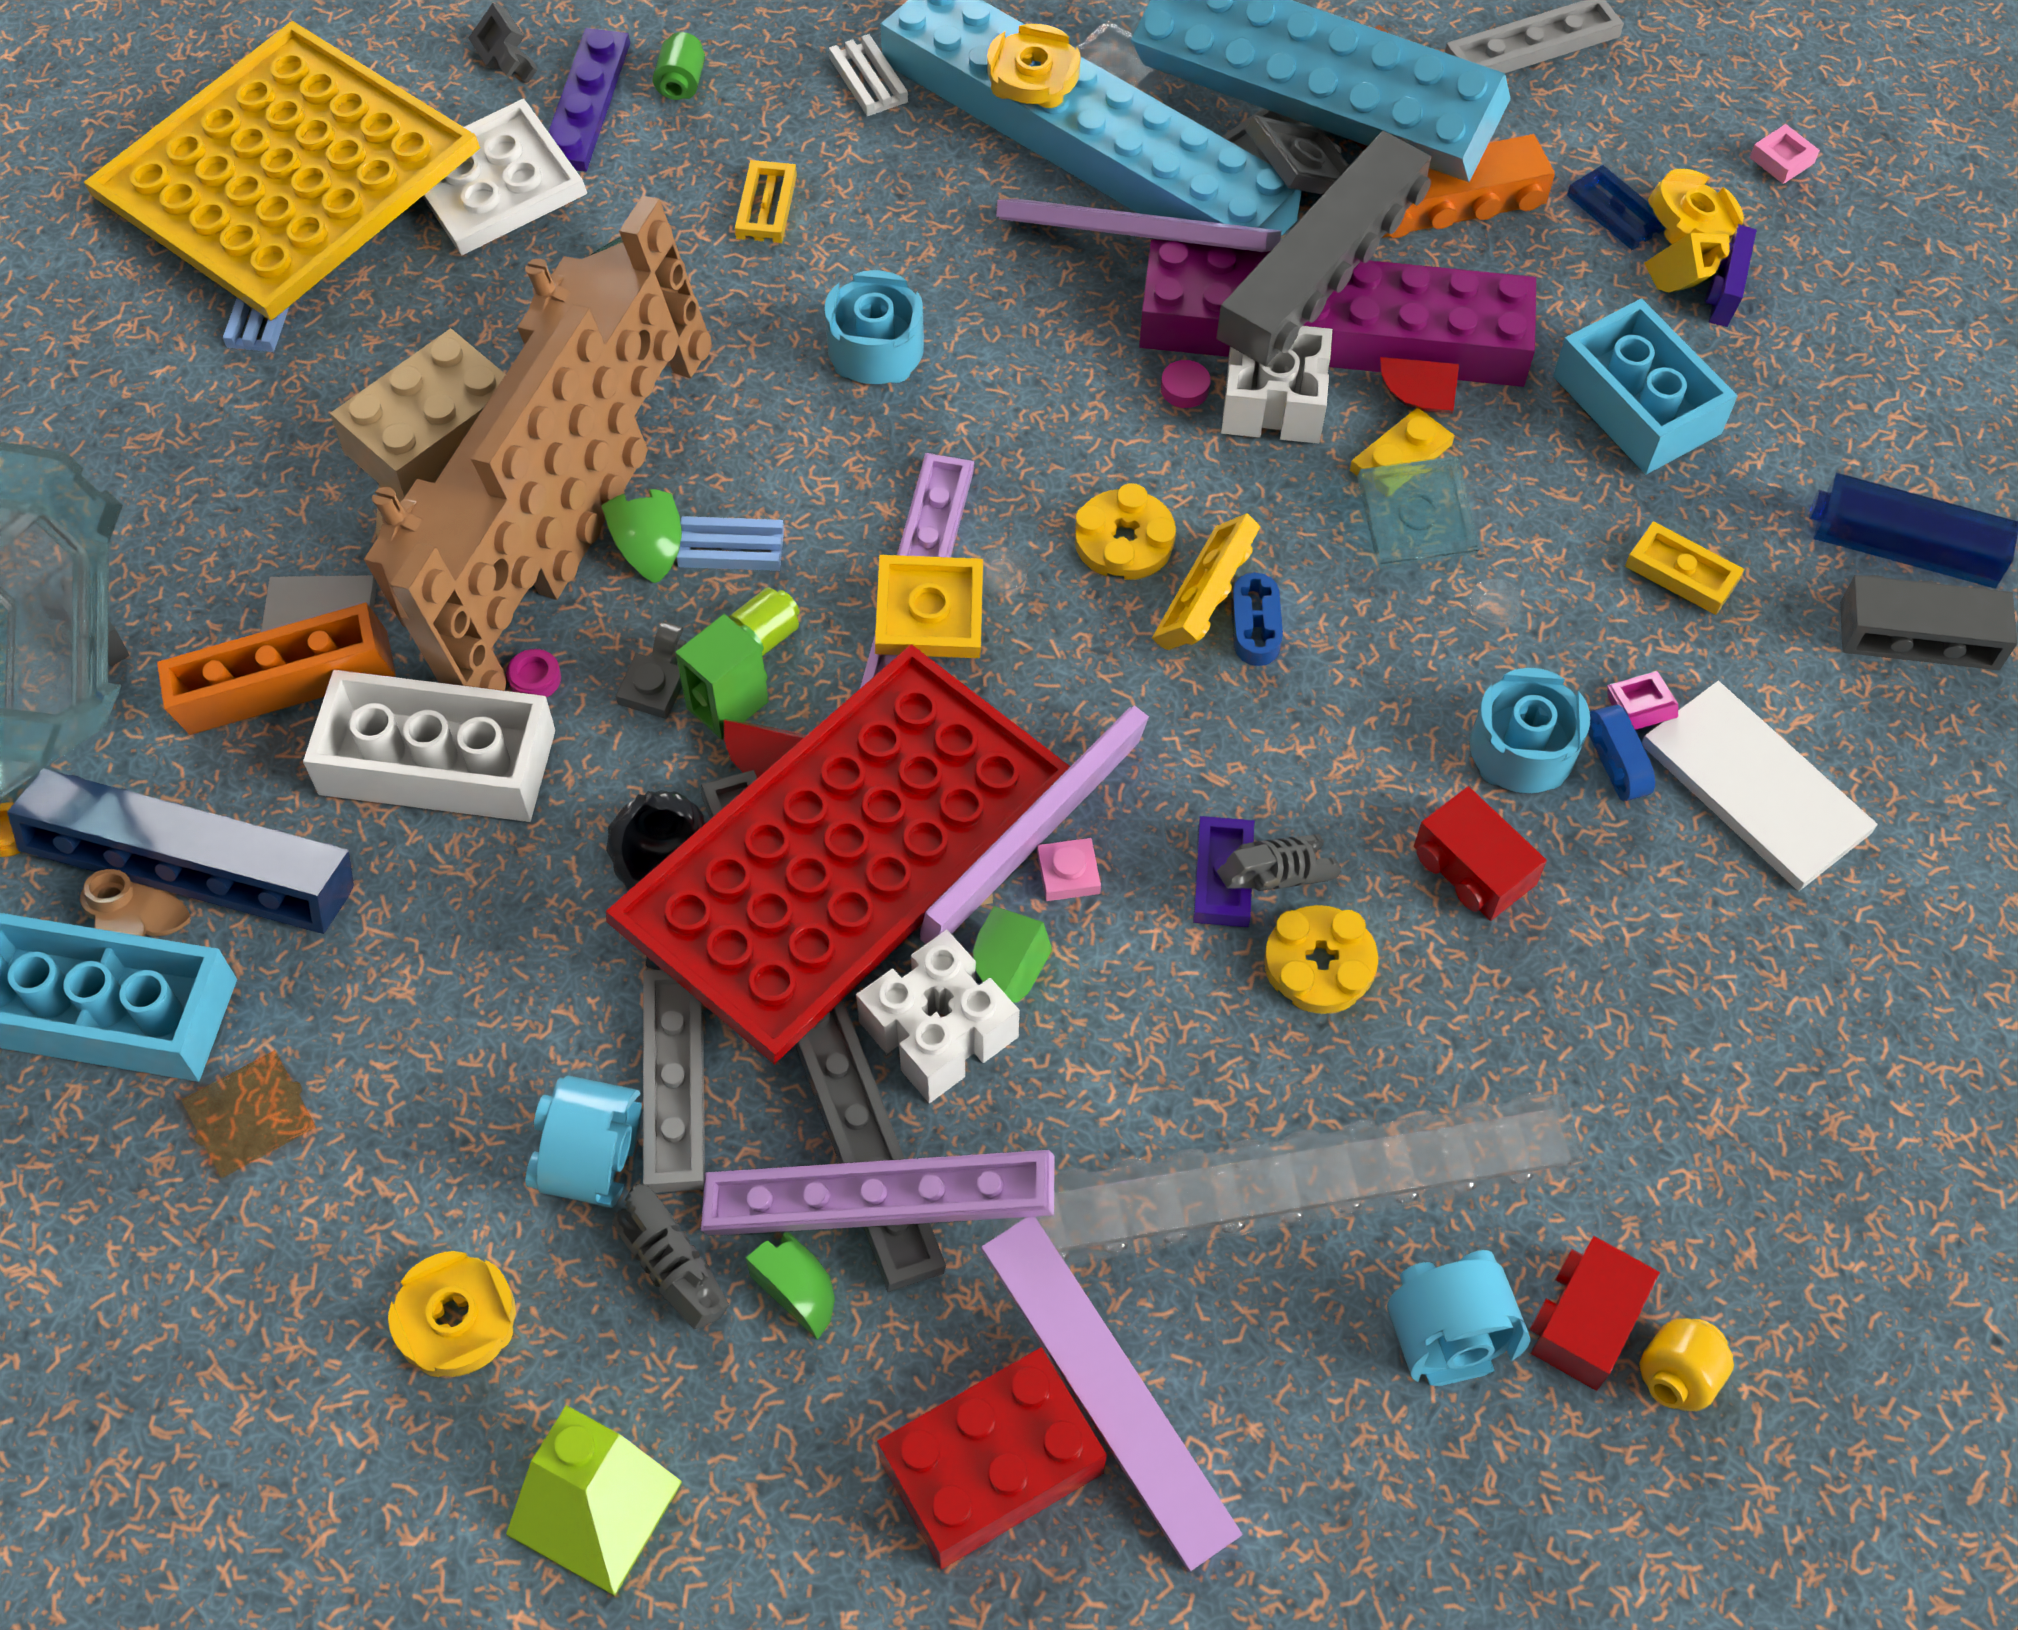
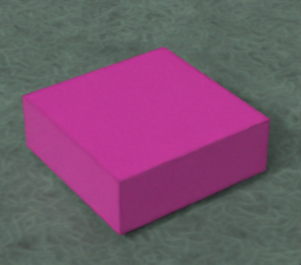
[1607,671,1678,730]

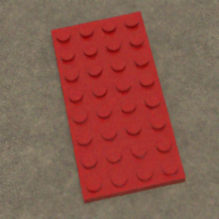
[606,644,1071,1064]

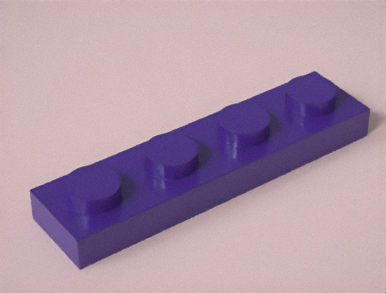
[548,28,630,172]

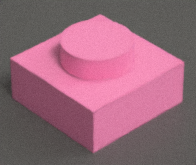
[1749,124,1820,184]
[1037,838,1101,901]

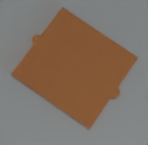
[181,1050,316,1178]

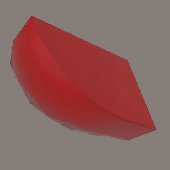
[1380,357,1459,414]
[724,720,806,778]

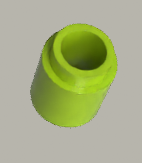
[728,587,800,656]

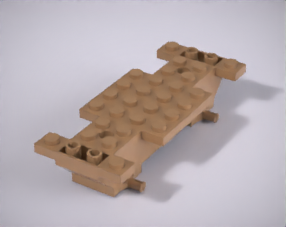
[364,196,712,691]

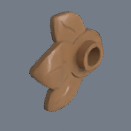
[80,869,191,937]

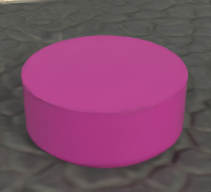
[1161,360,1210,408]
[506,649,561,698]

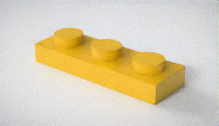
[1152,513,1261,650]

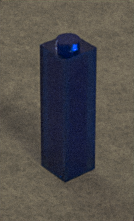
[1809,473,2018,589]

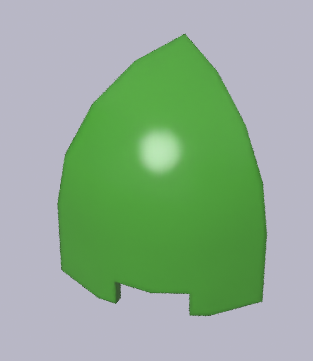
[601,489,682,583]
[973,906,1052,1003]
[746,1232,835,1340]

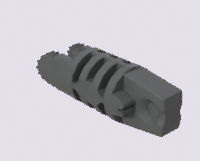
[1217,834,1342,891]
[612,1183,729,1329]

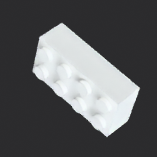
[303,670,556,822]

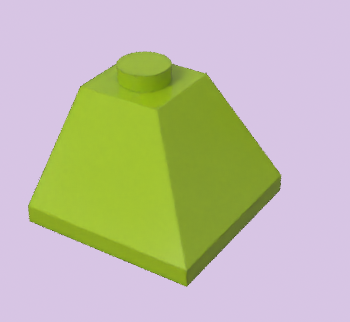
[506,1405,682,1596]

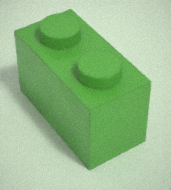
[676,614,769,740]

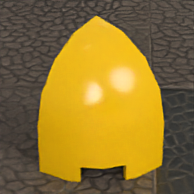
[1644,233,1729,293]

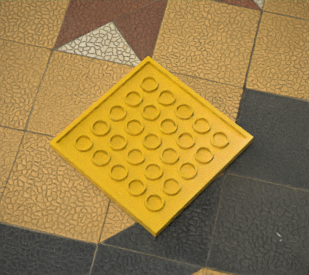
[84,21,480,321]

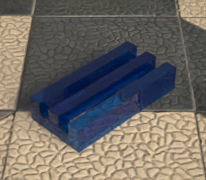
[1567,165,1666,250]

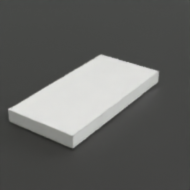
[1642,681,1878,891]

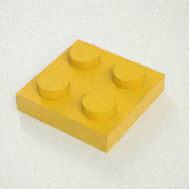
[875,555,983,658]

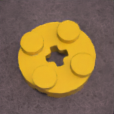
[987,24,1081,108]
[1648,169,1744,244]
[1075,483,1176,580]
[1264,905,1378,1014]
[388,1251,516,1377]

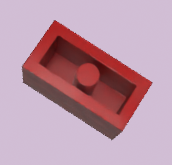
[1413,786,1547,921]
[1529,1236,1660,1391]

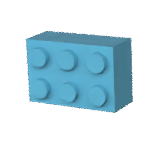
[1553,298,1738,475]

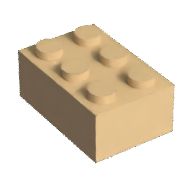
[330,328,506,502]

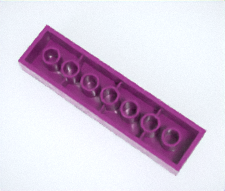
[1139,239,1536,387]

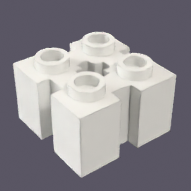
[1221,326,1332,444]
[856,929,1019,1103]

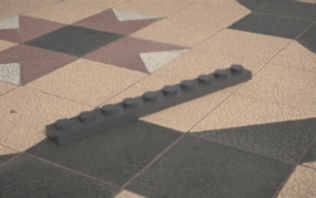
[701,770,946,1292]

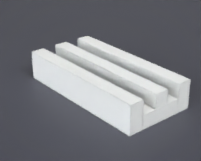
[829,34,908,116]

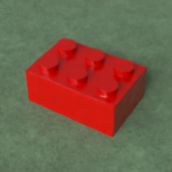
[877,1347,1107,1570]

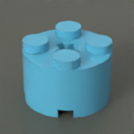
[824,270,924,384]
[1470,668,1590,793]
[525,1075,642,1208]
[1387,1250,1530,1386]

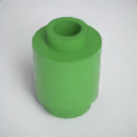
[652,32,705,100]

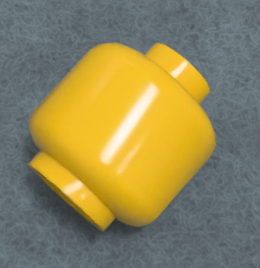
[1639,1318,1734,1411]

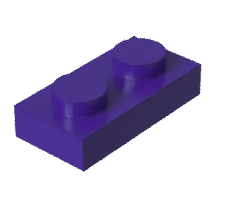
[1705,224,1757,327]
[1193,816,1255,927]

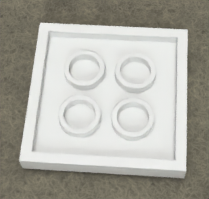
[422,98,587,256]

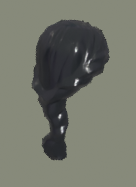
[606,790,706,970]

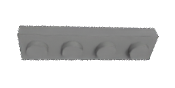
[1445,0,1624,73]
[643,969,705,1193]

